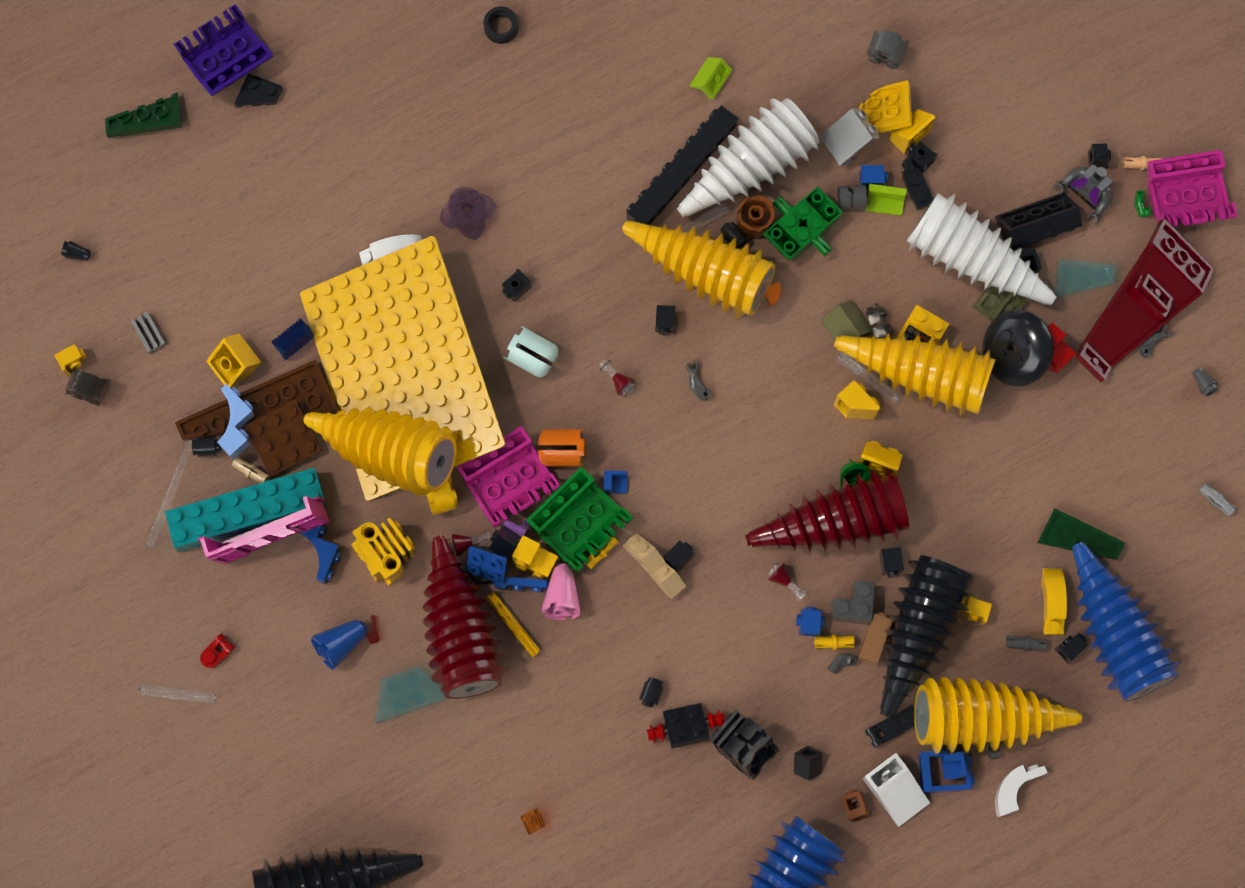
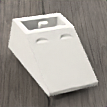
[862,753,930,827]

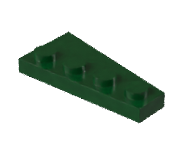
[105,92,182,138]
[1037,508,1125,560]

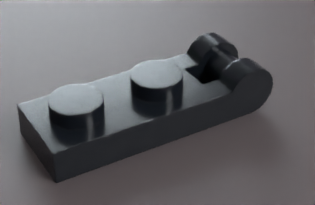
[865,705,915,748]

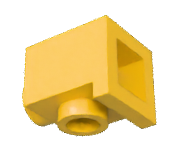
[54,344,87,376]
[960,598,992,626]

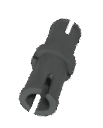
[1006,635,1047,652]

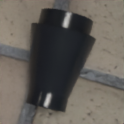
[61,240,91,261]

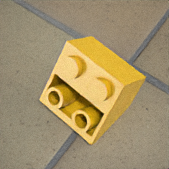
[834,380,880,420]

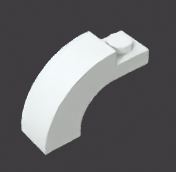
[359,234,422,265]
[995,764,1047,817]

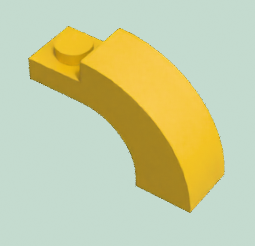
[1041,568,1067,634]

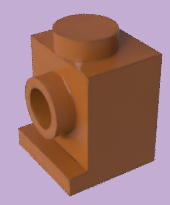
[841,789,871,822]

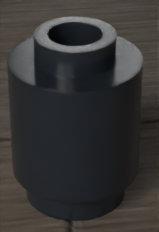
[720,222,748,249]
[192,436,221,457]
[639,677,663,708]

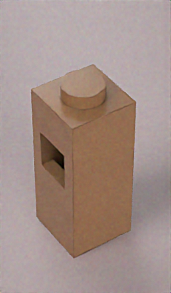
[857,612,892,667]

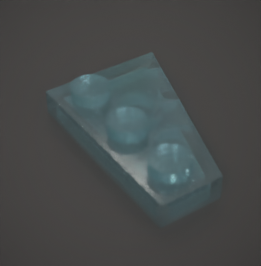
[1055,259,1116,297]

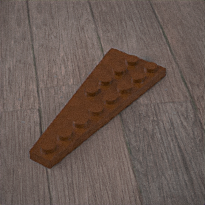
[175,360,339,441]

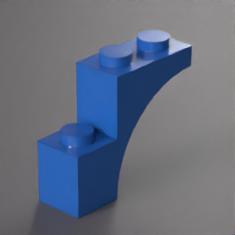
[298,524,342,585]

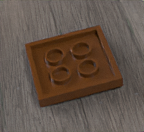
[244,400,322,477]

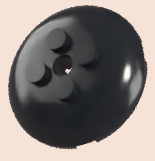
[982,310,1054,386]

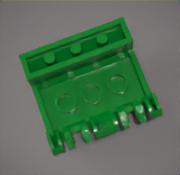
[526,466,633,573]

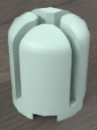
[504,326,558,377]

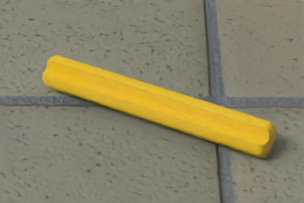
[486,592,540,657]

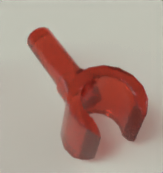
[367,615,379,644]

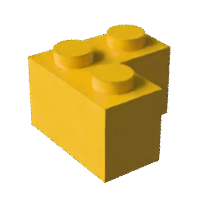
[512,536,559,580]

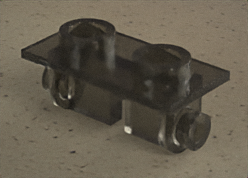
[866,303,894,339]

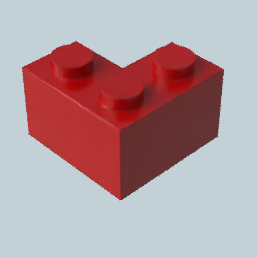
[1047,322,1076,374]

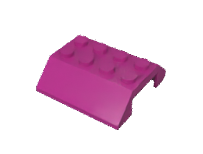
[1147,150,1237,228]
[456,426,560,528]

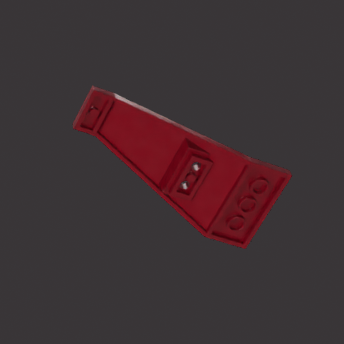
[1075,218,1214,383]

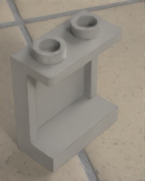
[820,108,880,166]

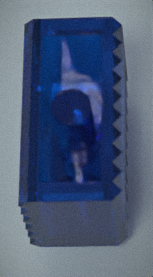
[272,319,314,361]

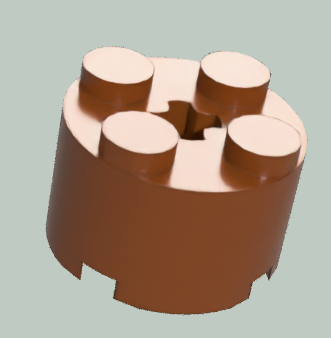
[736,195,775,239]

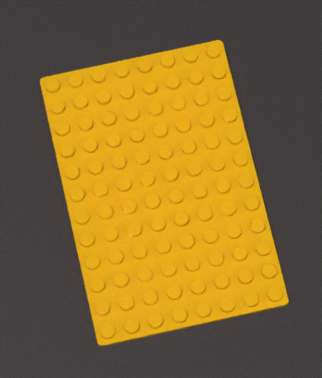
[300,236,505,501]

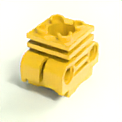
[351,518,415,586]

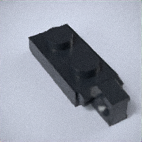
[901,158,933,210]

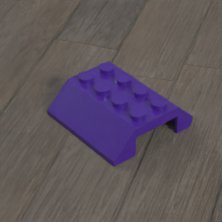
[173,4,274,97]

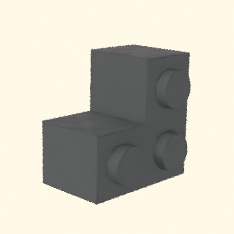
[830,581,875,625]

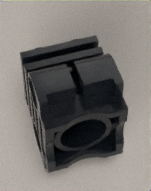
[710,710,779,780]

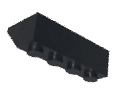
[995,192,1082,250]

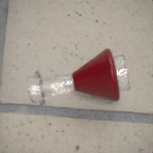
[598,358,636,397]
[447,530,492,556]
[767,562,807,601]

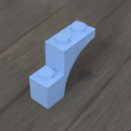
[218,384,255,460]

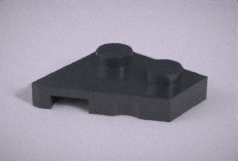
[234,73,283,108]

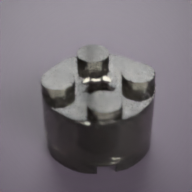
[65,368,110,406]

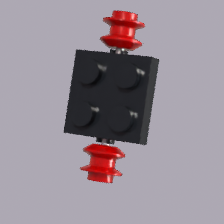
[647,703,725,749]

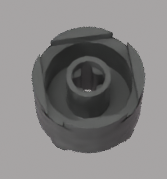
[867,30,909,69]

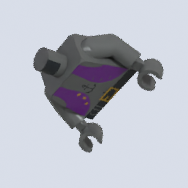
[1052,165,1112,224]

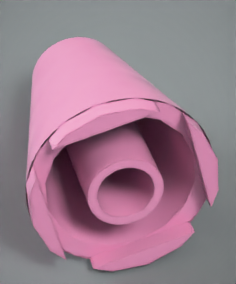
[541,564,581,621]

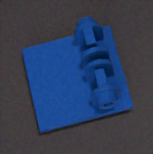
[466,546,509,583]

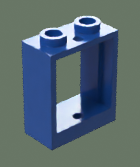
[918,749,975,793]

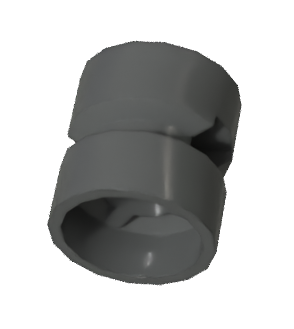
[837,185,867,210]

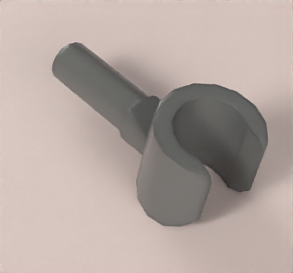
[986,742,1001,760]

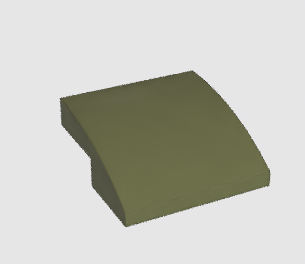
[973,286,1028,321]

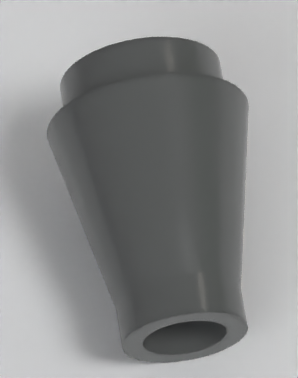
[1192,367,1219,397]

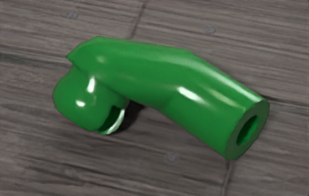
[1134,190,1150,218]

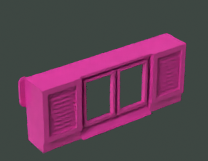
[198,496,329,564]

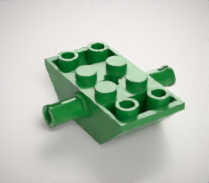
[763,186,843,261]

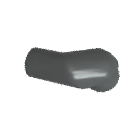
[828,653,857,674]

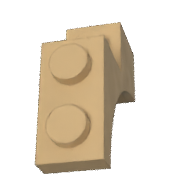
[622,533,686,599]

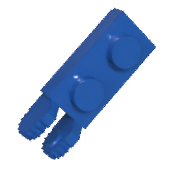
[493,577,548,592]

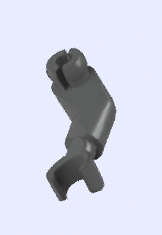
[1139,325,1174,358]
[686,360,711,401]

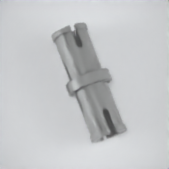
[1198,482,1236,517]

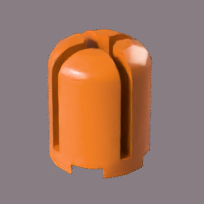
[538,428,586,467]

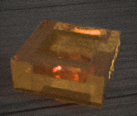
[520,808,546,835]

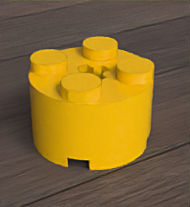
[426,476,459,515]

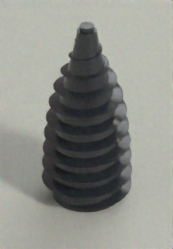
[880,555,976,718]
[252,846,424,888]

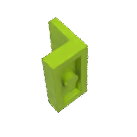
[690,57,732,99]
[865,184,907,216]

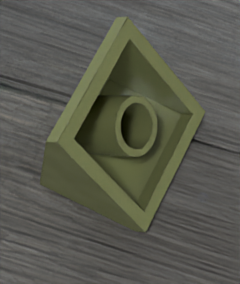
[821,301,874,340]

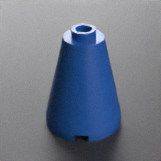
[311,619,367,670]

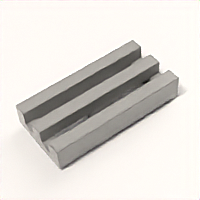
[131,312,166,354]

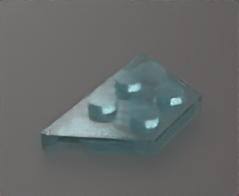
[375,667,448,724]

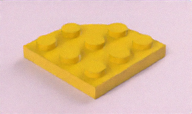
[859,80,912,134]

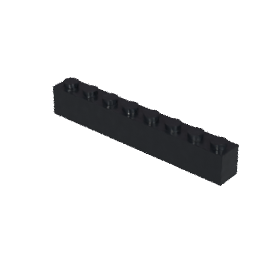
[626,105,739,225]

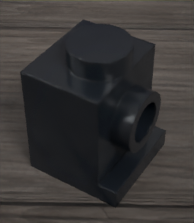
[906,141,938,174]
[1088,143,1111,169]
[502,269,531,302]
[1054,633,1088,664]

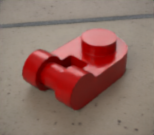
[200,633,236,669]

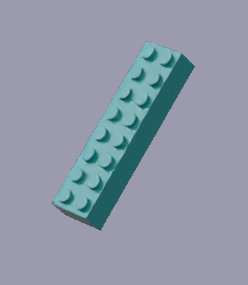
[164,467,328,552]

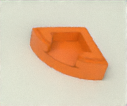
[765,281,781,307]

